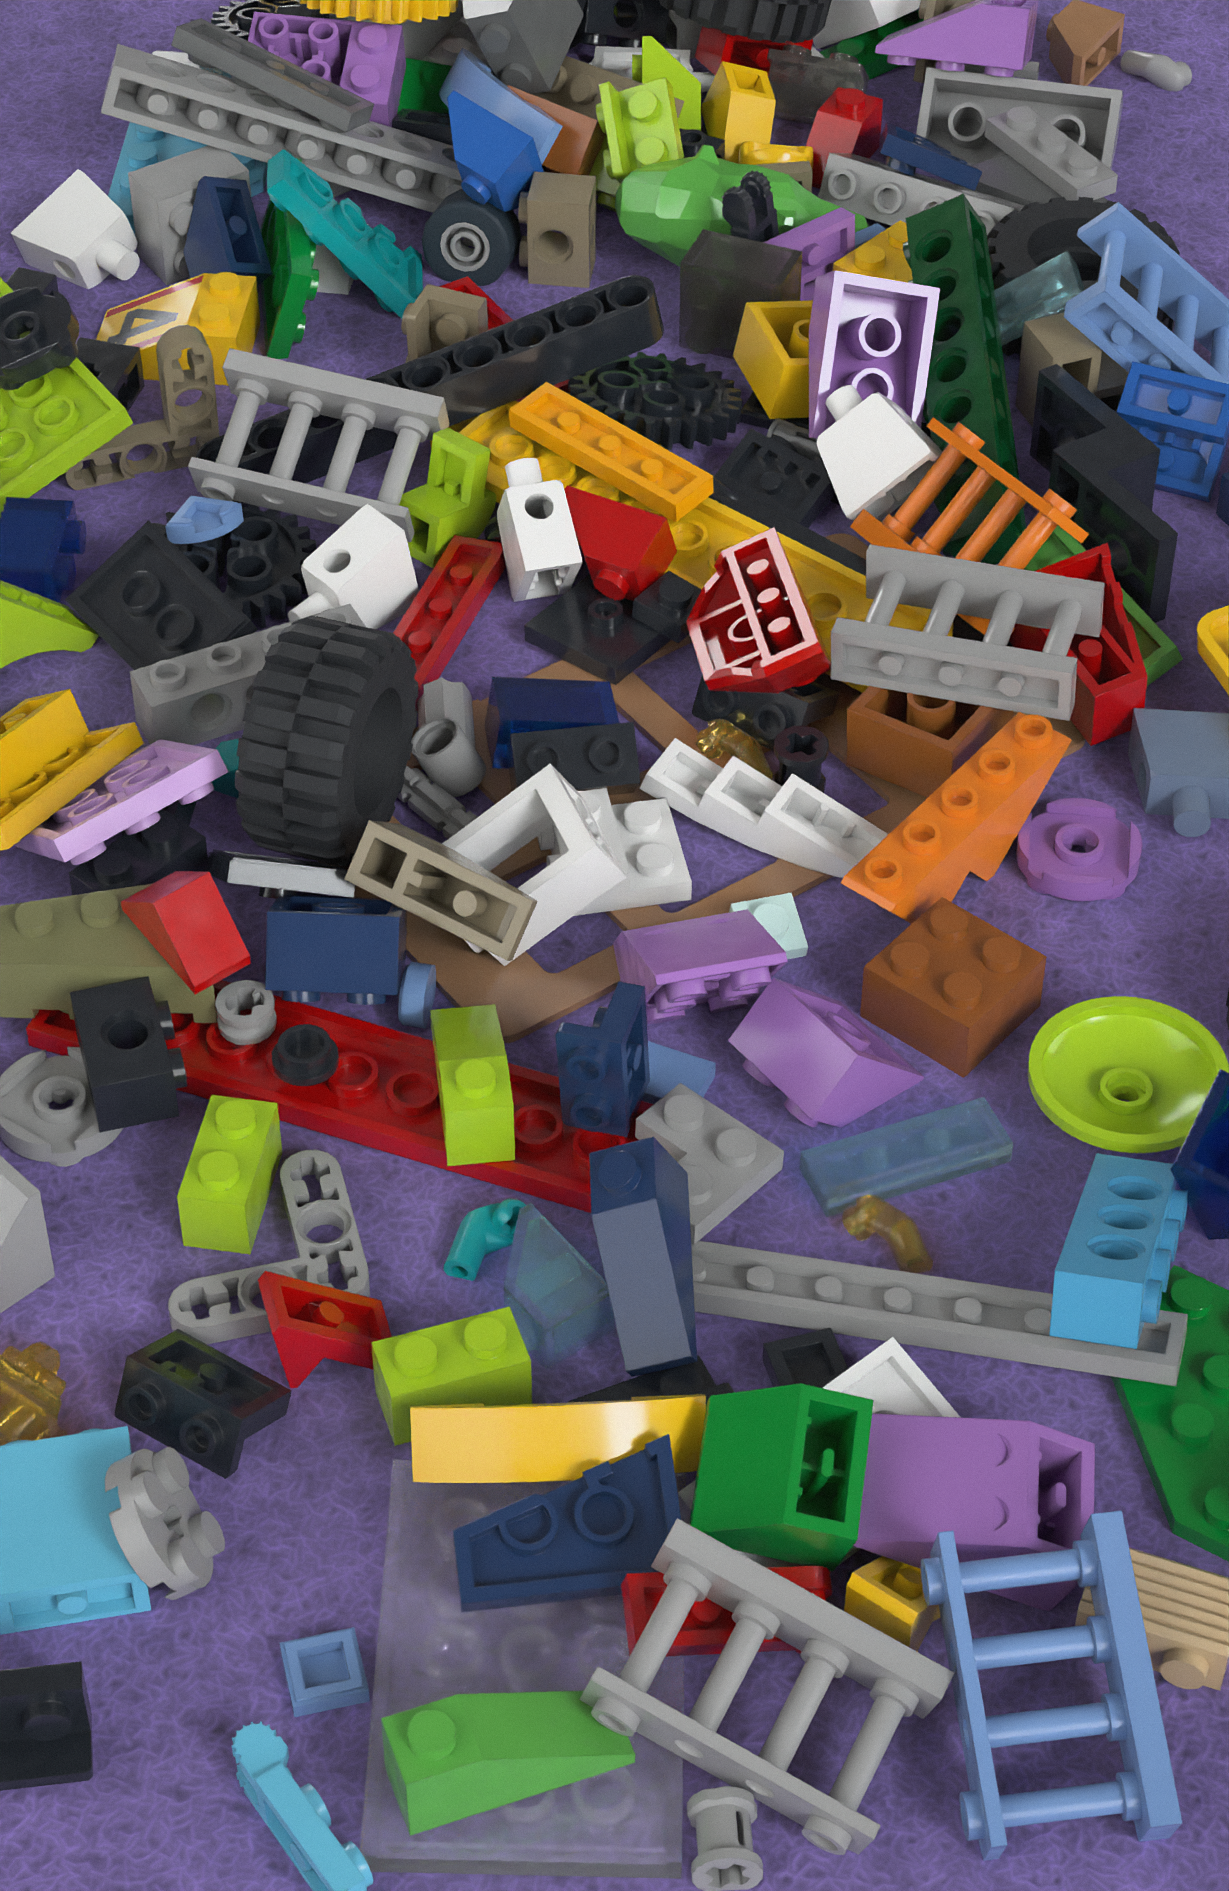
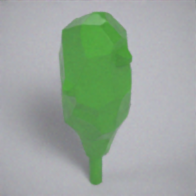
[615,145,886,285]

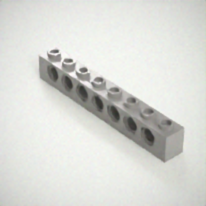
[101,44,462,213]

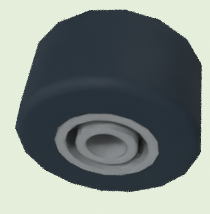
[422,189,521,286]

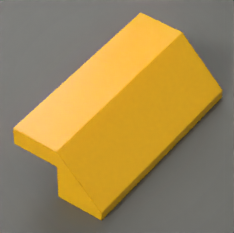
[0,689,144,851]

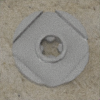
[0,1047,123,1167]
[105,1447,225,1600]

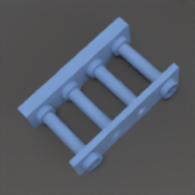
[1064,202,1229,384]
[921,1510,1182,1861]

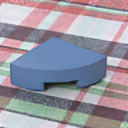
[165,495,244,544]

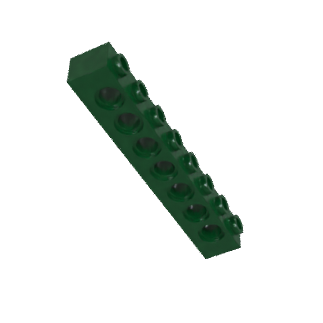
[903,194,1026,565]

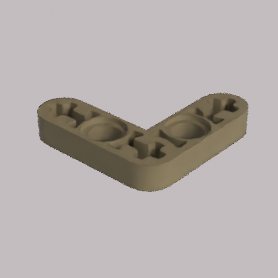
[64,325,219,490]

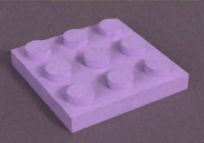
[15,739,228,865]

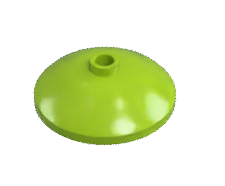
[1027,996,1229,1153]

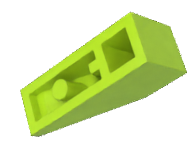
[430,1004,515,1166]

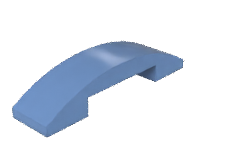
[438,48,563,164]

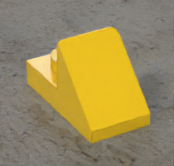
[844,1556,941,1652]

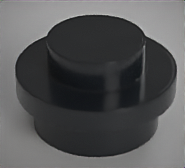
[272,1024,339,1086]

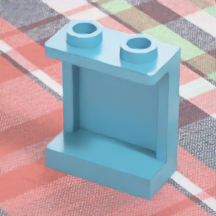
[0,1426,151,1635]

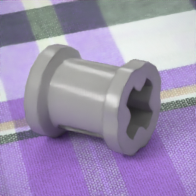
[687,1786,763,1891]

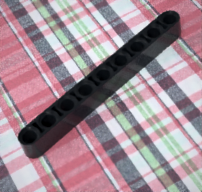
[196,275,664,507]

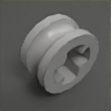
[215,980,277,1045]

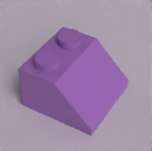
[728,978,924,1128]

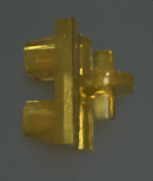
[0,1341,68,1446]

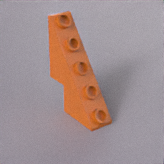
[841,712,1072,924]

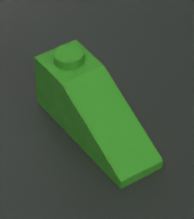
[381,1691,635,1836]

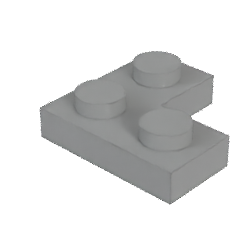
[635,1083,784,1245]

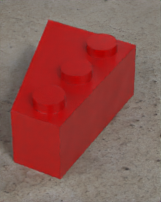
[1009,543,1148,746]

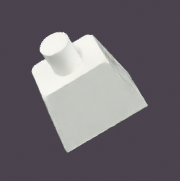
[11,169,140,290]
[816,385,942,521]
[497,458,582,602]
[288,503,419,629]

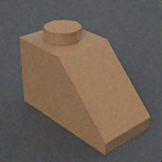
[1046,0,1125,86]

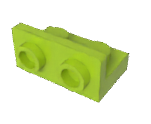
[596,77,684,184]

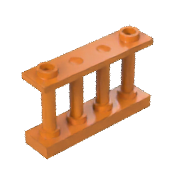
[850,417,1089,635]

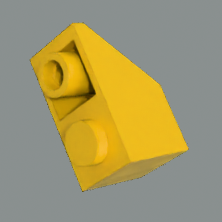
[701,61,776,164]

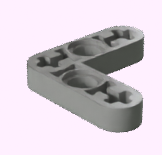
[168,1149,370,1344]

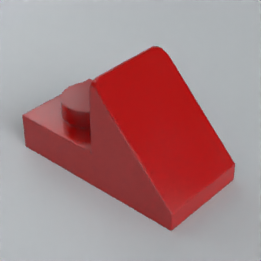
[258,1271,392,1388]

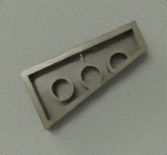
[0,884,217,1023]

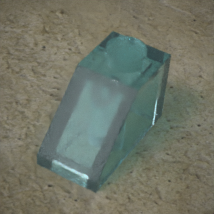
[504,1203,614,1370]

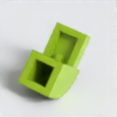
[399,428,496,568]

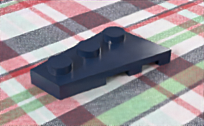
[879,122,982,191]
[453,1434,681,1613]

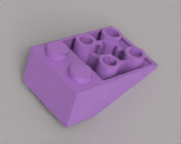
[875,0,1039,77]
[248,12,406,127]
[613,909,788,1024]
[853,1414,1095,1611]

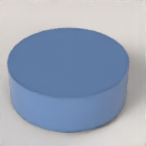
[398,962,436,1029]

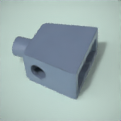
[1128,708,1229,837]

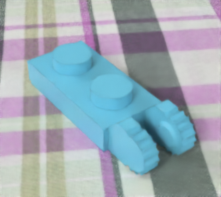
[232,1722,373,1891]

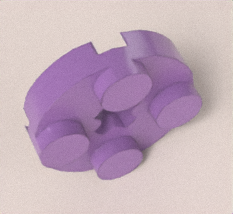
[1016,798,1142,901]

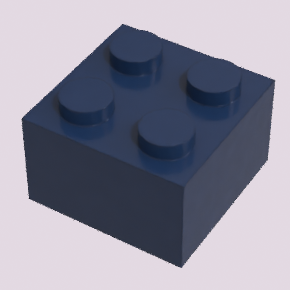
[265,894,407,1005]

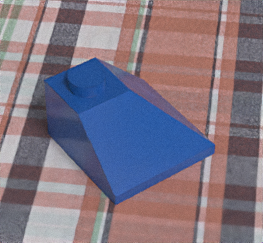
[447,90,544,212]

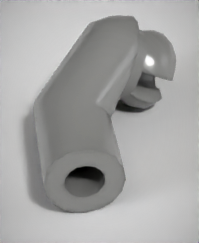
[1121,50,1192,91]

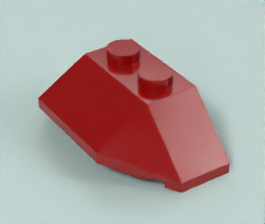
[686,527,831,693]

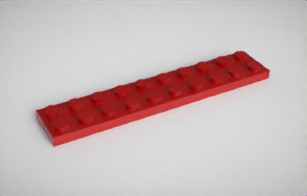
[26,980,654,1213]

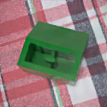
[689,1383,874,1572]

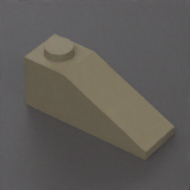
[344,820,538,961]

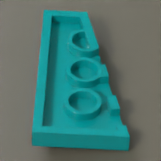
[267,149,423,319]

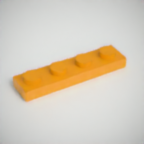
[509,382,714,522]

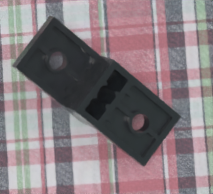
[1030,364,1178,623]

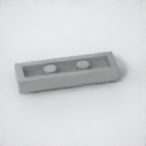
[985,105,1118,200]

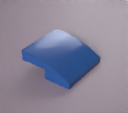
[1116,361,1229,502]

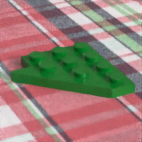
[1111,1265,1229,1562]

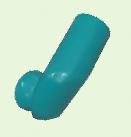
[443,1198,532,1281]

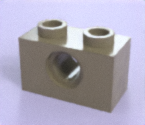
[518,171,596,288]

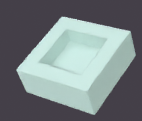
[729,892,808,959]

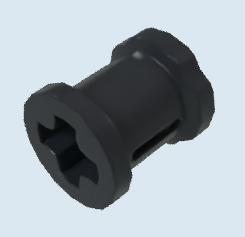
[774,726,829,793]

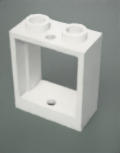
[442,764,627,966]

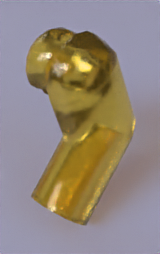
[695,719,773,780]
[842,1195,933,1273]

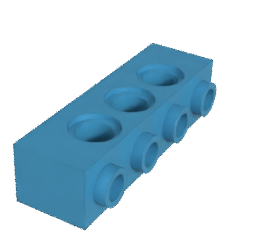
[1049,1153,1188,1349]

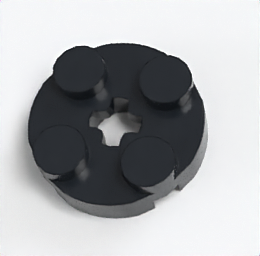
[0,288,79,390]

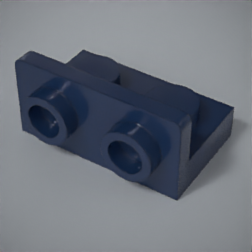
[555,981,650,1137]

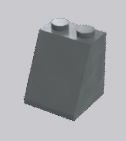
[462,0,584,94]

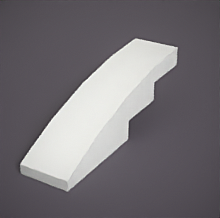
[640,738,888,878]

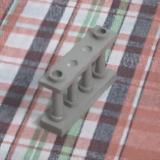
[188,348,450,542]
[831,544,1105,721]
[579,1518,954,1855]

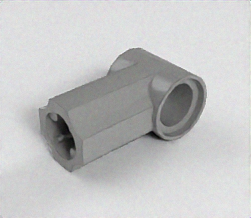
[411,677,486,798]

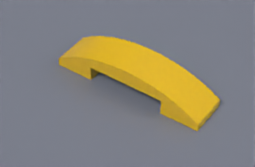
[410,1394,706,1483]

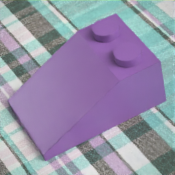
[809,270,940,439]

